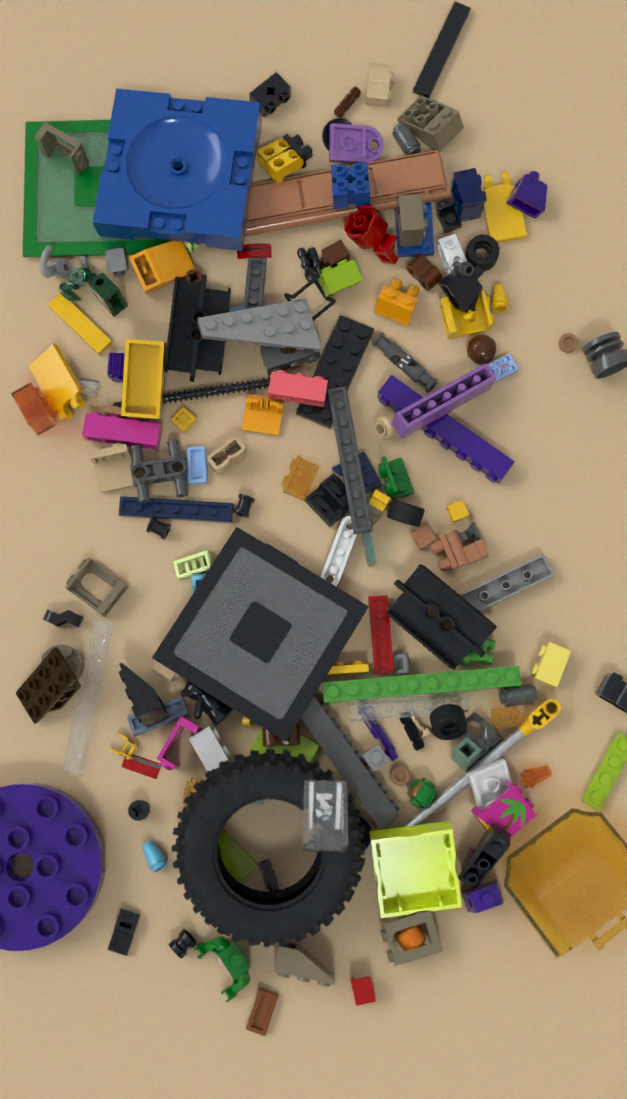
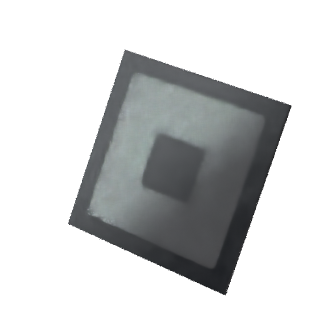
[152,526,369,742]

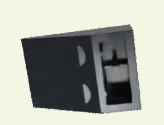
[119,663,169,728]

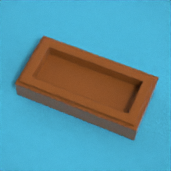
[246,988,279,1036]

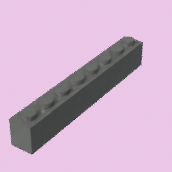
[301,693,399,829]

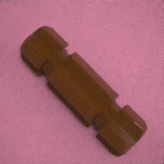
[334,87,361,118]

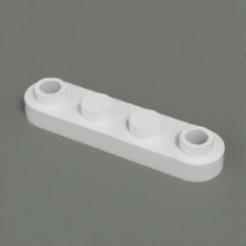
[321,516,357,587]

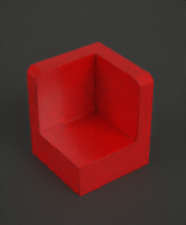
[373,234,399,265]
[350,976,376,1006]

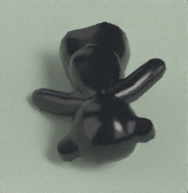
[180,681,233,727]

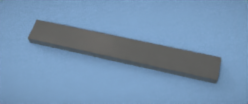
[327,386,373,535]

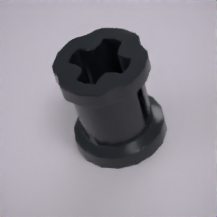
[233,494,255,518]
[146,517,171,540]

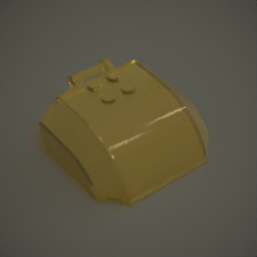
[504,808,627,960]

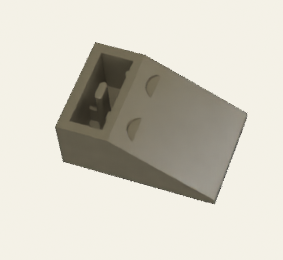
[397,95,464,151]
[273,942,335,987]

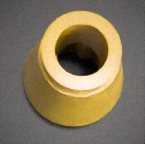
[491,284,510,313]

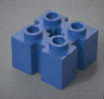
[331,162,370,209]

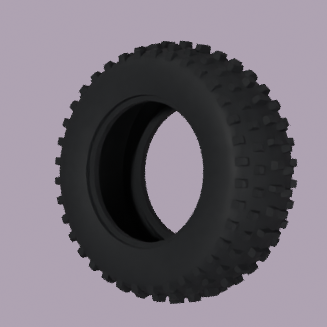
[172,748,366,947]

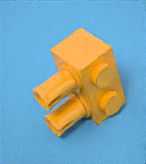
[374,278,420,326]

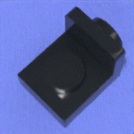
[436,201,462,234]

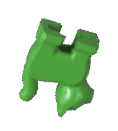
[461,639,496,666]

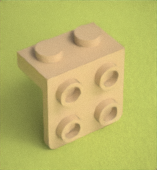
[89,443,134,493]

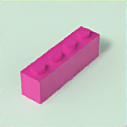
[82,412,163,450]

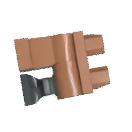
[430,522,489,571]

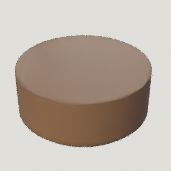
[558,333,578,353]
[390,766,410,786]

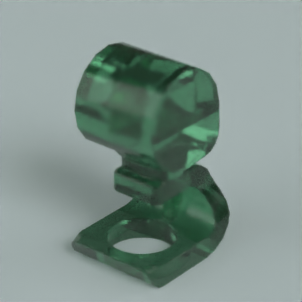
[59,267,92,301]

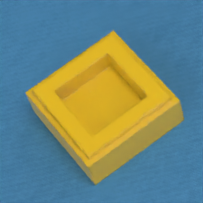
[170,406,197,433]

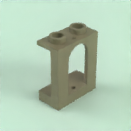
[34,122,89,176]
[65,557,128,617]
[380,911,443,966]

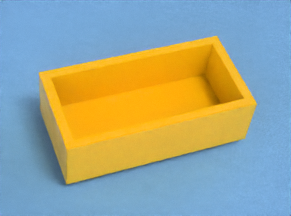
[121,339,166,419]

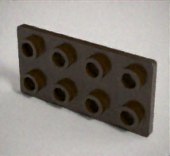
[16,647,82,724]

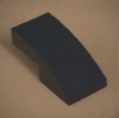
[107,908,140,956]

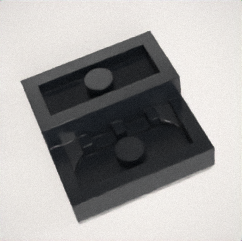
[304,473,349,527]

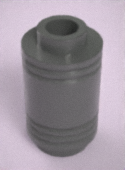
[392,123,421,156]
[499,684,537,707]

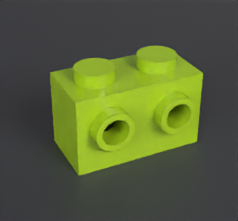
[318,259,363,297]

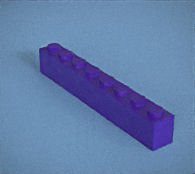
[377,375,515,484]

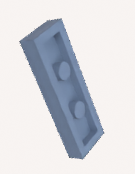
[127,696,190,737]

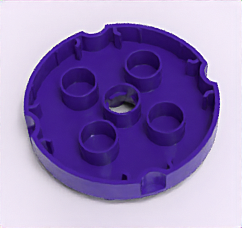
[0,783,105,951]

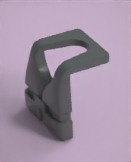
[462,712,503,760]

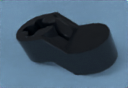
[43,609,84,628]

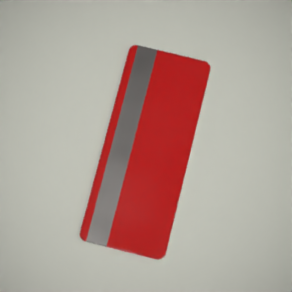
[121,752,161,779]

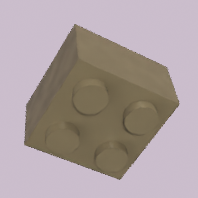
[397,194,427,247]

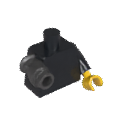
[438,261,484,324]

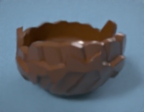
[467,335,497,364]

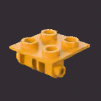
[242,394,285,436]

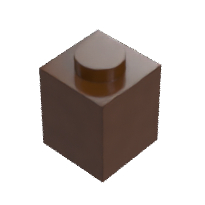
[320,240,350,268]

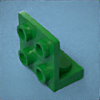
[378,456,414,500]

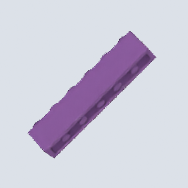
[391,363,497,439]

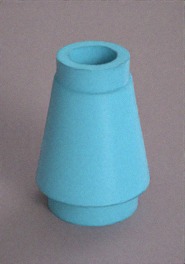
[142,840,168,872]

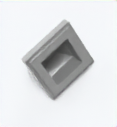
[393,653,410,675]

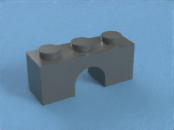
[260,346,320,375]

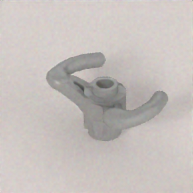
[40,245,89,287]

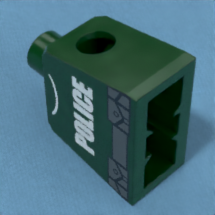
[88,273,128,317]

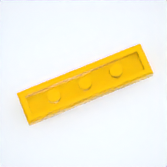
[47,292,112,355]

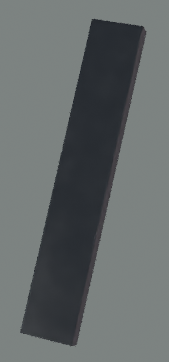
[413,1,471,98]

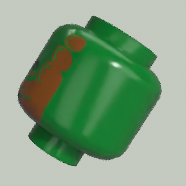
[407,777,437,809]

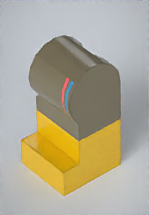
[368,489,391,528]

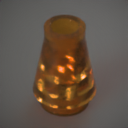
[520,765,552,788]

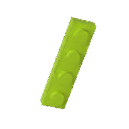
[580,731,627,811]

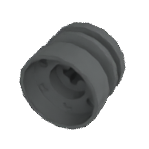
[582,332,627,379]

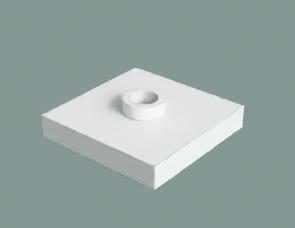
[467,758,512,811]

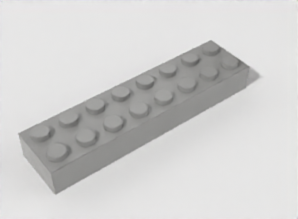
[460,554,554,612]

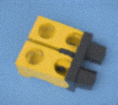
[257,134,313,185]

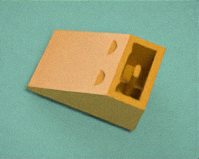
[129,241,195,295]

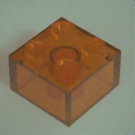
[11,382,57,436]

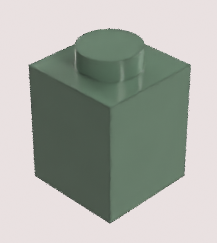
[451,737,482,772]

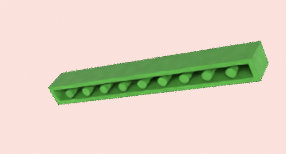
[322,666,521,704]

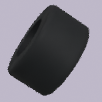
[465,234,500,272]
[387,500,425,527]
[429,704,467,740]

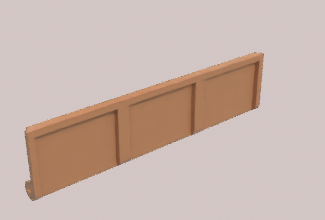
[245,150,451,236]

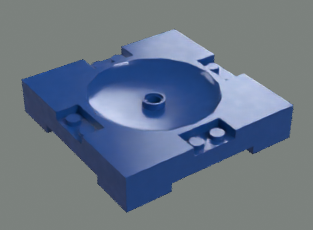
[92,88,262,251]

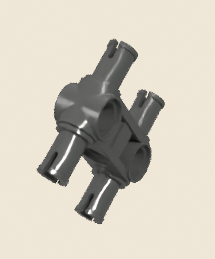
[129,440,188,503]

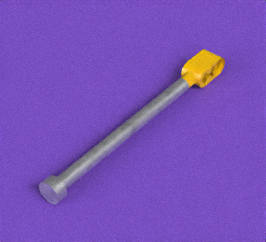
[394,699,561,828]

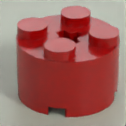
[344,205,388,249]

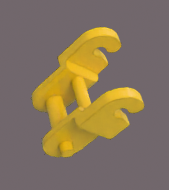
[109,733,139,760]

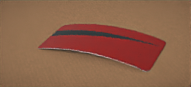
[237,244,272,259]

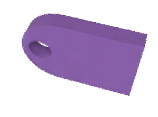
[329,123,383,163]

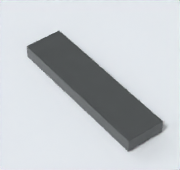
[243,258,267,310]

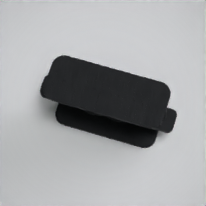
[165,275,231,382]
[386,564,497,670]

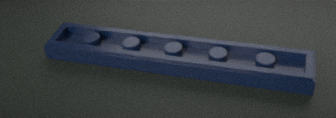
[118,496,234,523]

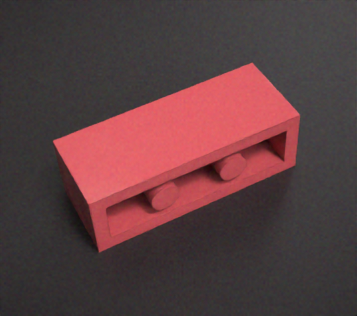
[268,370,328,407]

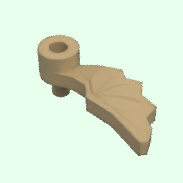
[409,709,433,739]

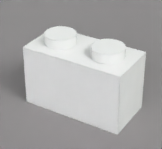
[189,726,231,771]

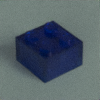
[451,168,487,222]

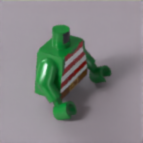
[193,936,251,1002]

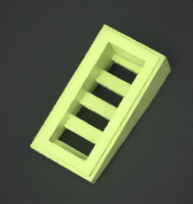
[173,550,215,580]

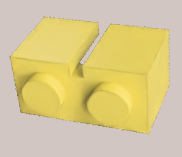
[531,642,571,689]

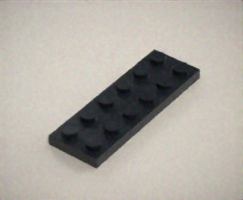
[296,315,374,429]

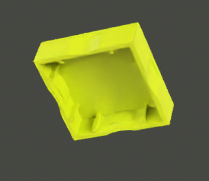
[369,821,462,918]

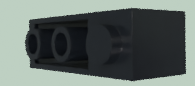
[458,823,511,889]

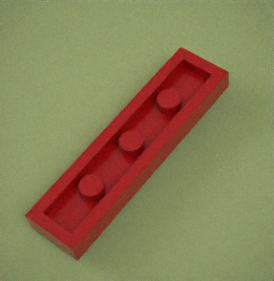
[368,595,394,675]

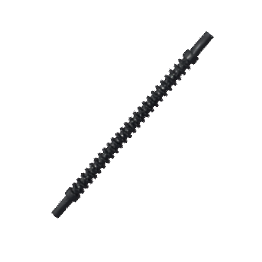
[113,377,270,407]

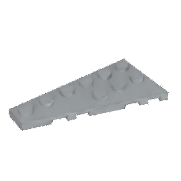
[197,298,322,352]

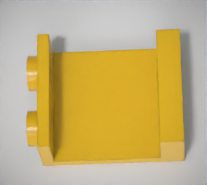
[439,290,495,339]

